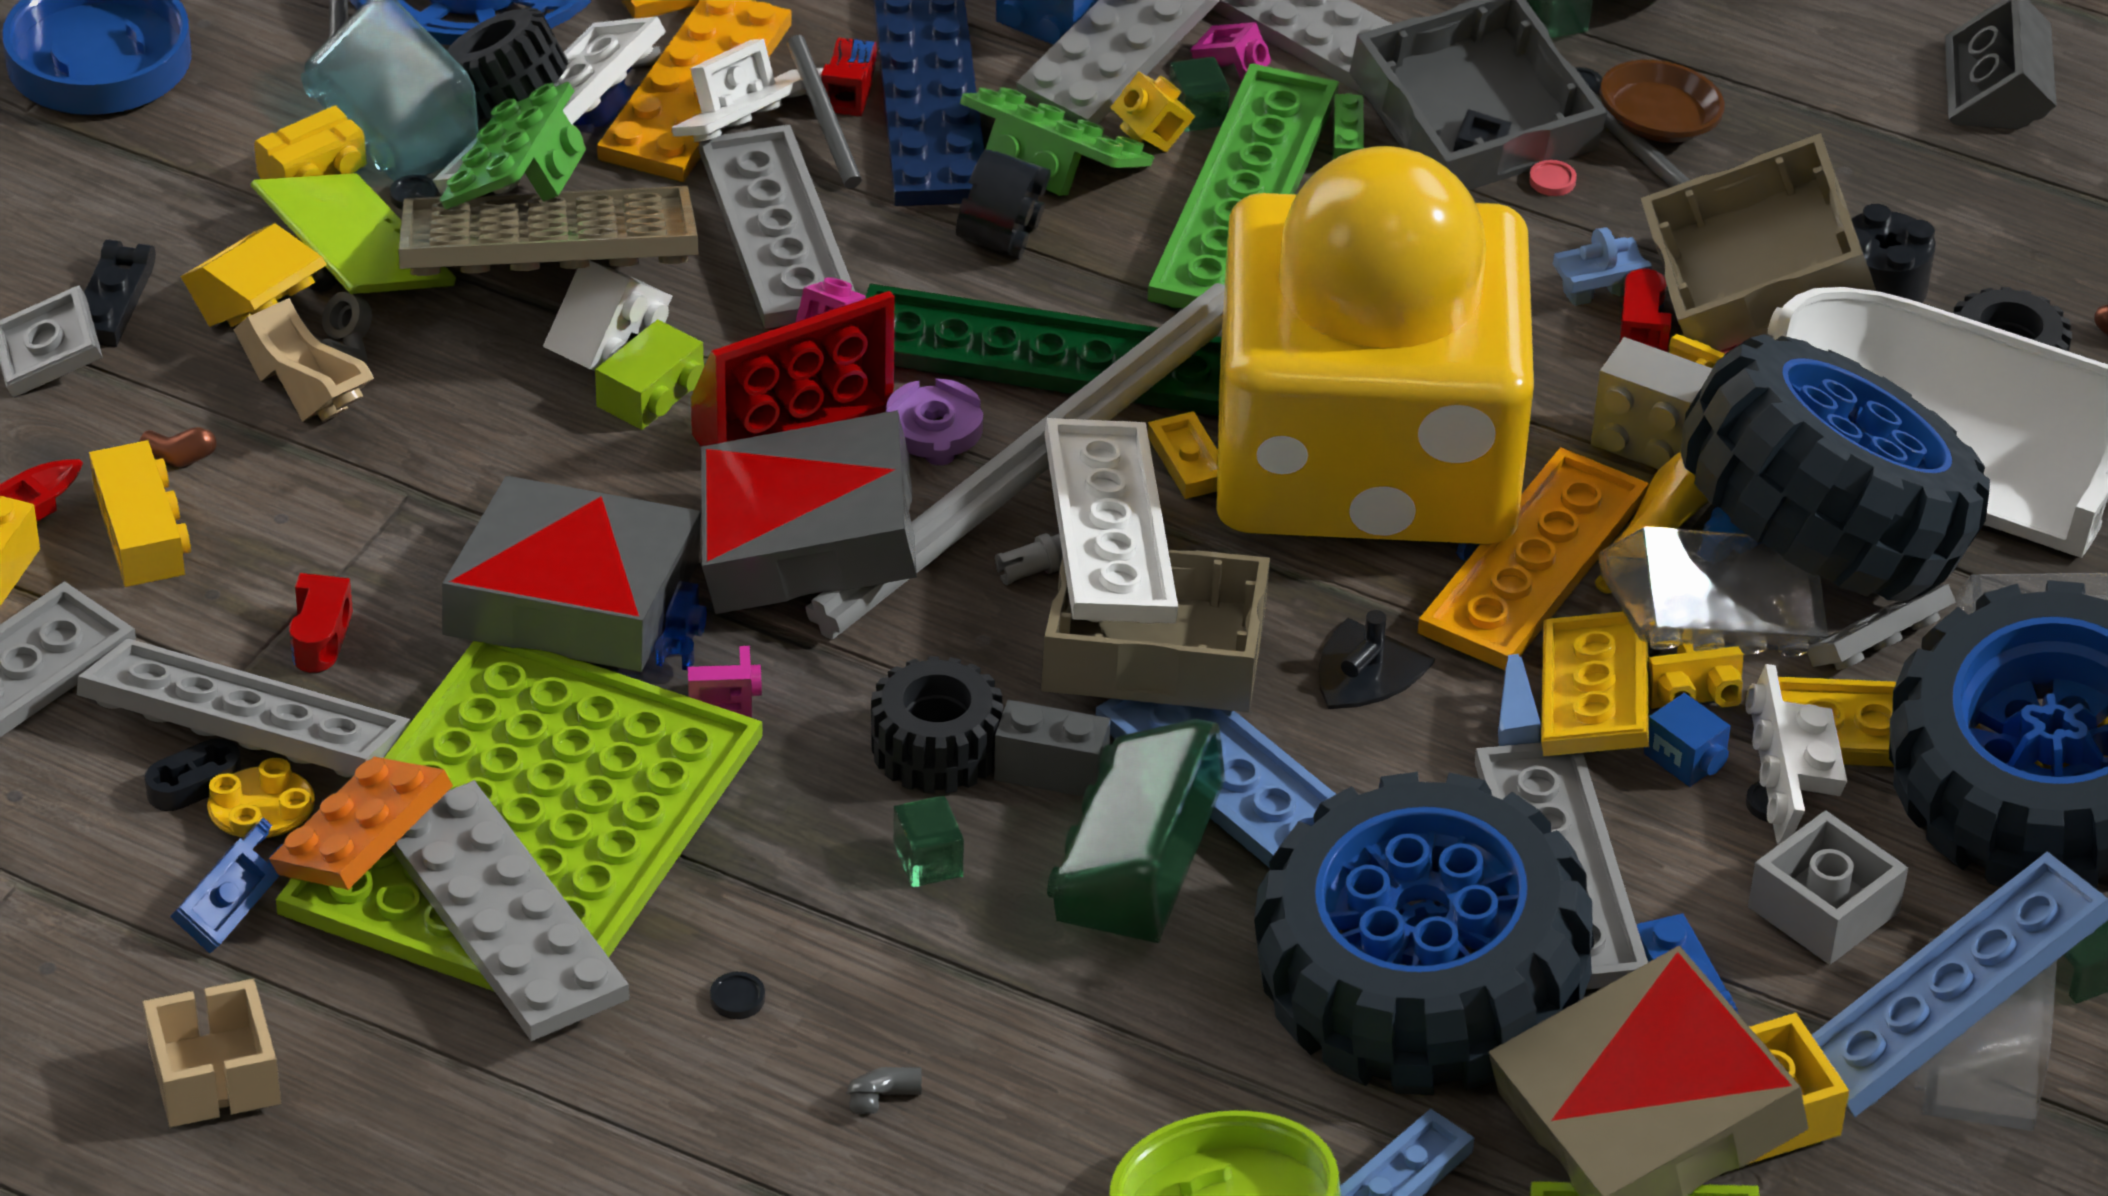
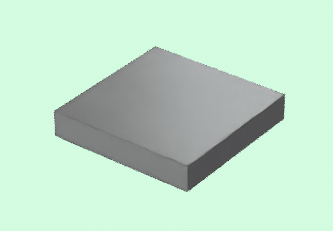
[0,285,103,398]

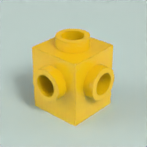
[1110,71,1195,153]

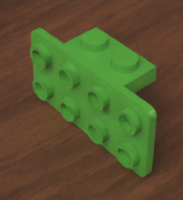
[439,82,586,209]
[960,87,1154,195]

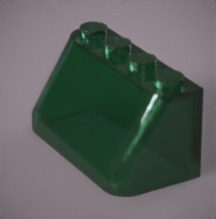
[1047,719,1225,943]

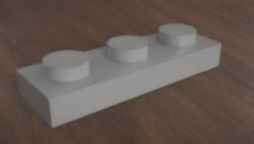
[1805,584,1956,670]

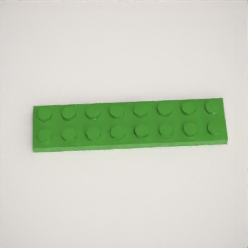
[1147,63,1339,309]

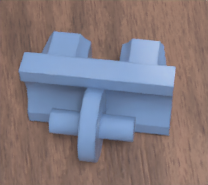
[1553,227,1652,306]

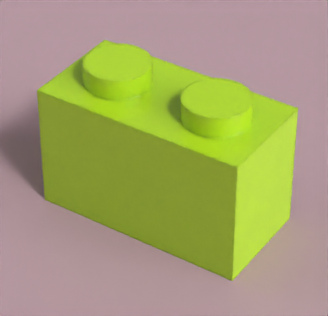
[595,319,704,430]

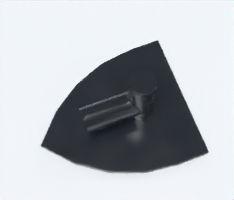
[1318,610,1435,709]

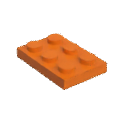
[269,757,453,890]

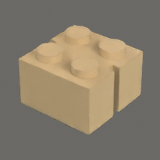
[143,978,281,1128]

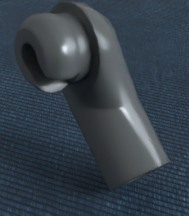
[846,1067,922,1114]

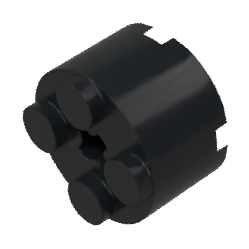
[956,149,1051,259]
[1851,204,1936,303]

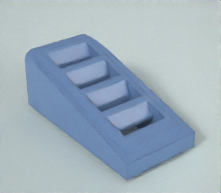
[1498,654,1541,746]

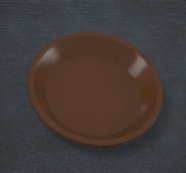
[1600,60,1725,143]

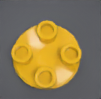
[207,758,315,838]

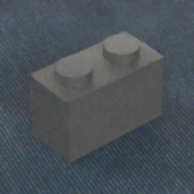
[994,700,1110,799]

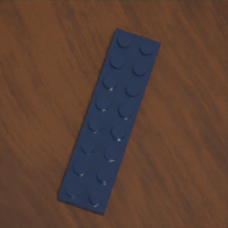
[873,0,984,206]

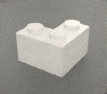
[543,260,673,371]

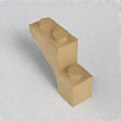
[233,298,374,422]

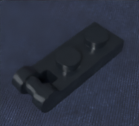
[84,239,156,347]

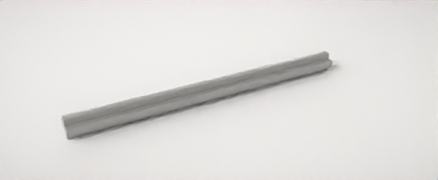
[806,283,1225,639]

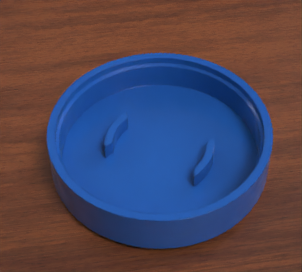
[2,0,192,115]

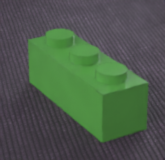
[1333,94,1364,160]

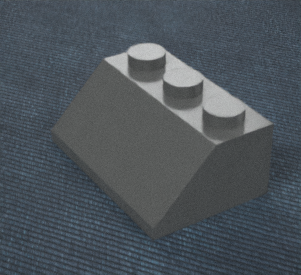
[1945,0,2057,130]

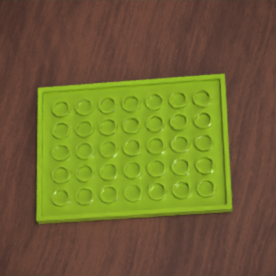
[276,641,763,992]

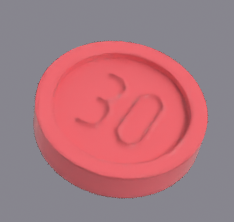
[1529,160,1577,196]

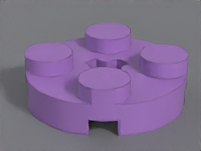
[886,379,983,465]

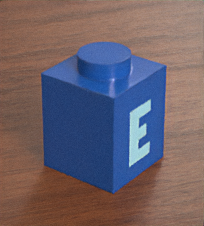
[1644,692,1731,787]

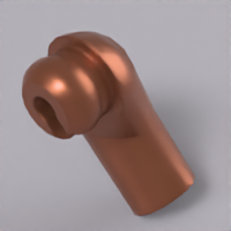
[139,427,217,468]

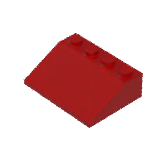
[691,291,895,447]

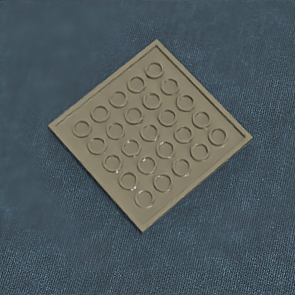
[399,186,699,276]

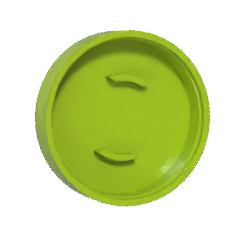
[1110,1111,1341,1196]

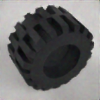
[439,8,568,119]
[1953,287,2072,352]
[871,656,1003,794]

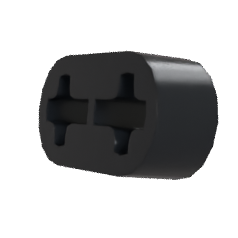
[145,739,242,811]

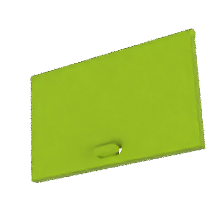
[250,173,456,294]

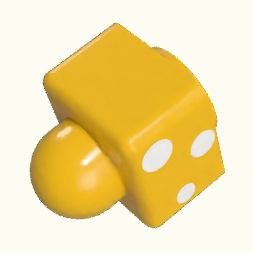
[1216,146,1534,544]

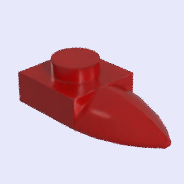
[0,459,83,522]

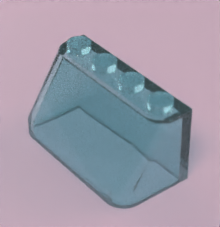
[301,0,478,181]

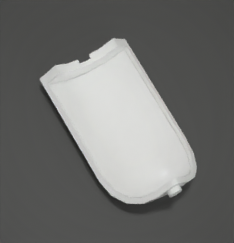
[1768,287,2108,558]

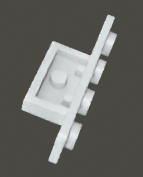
[671,39,823,141]
[1745,664,1847,844]

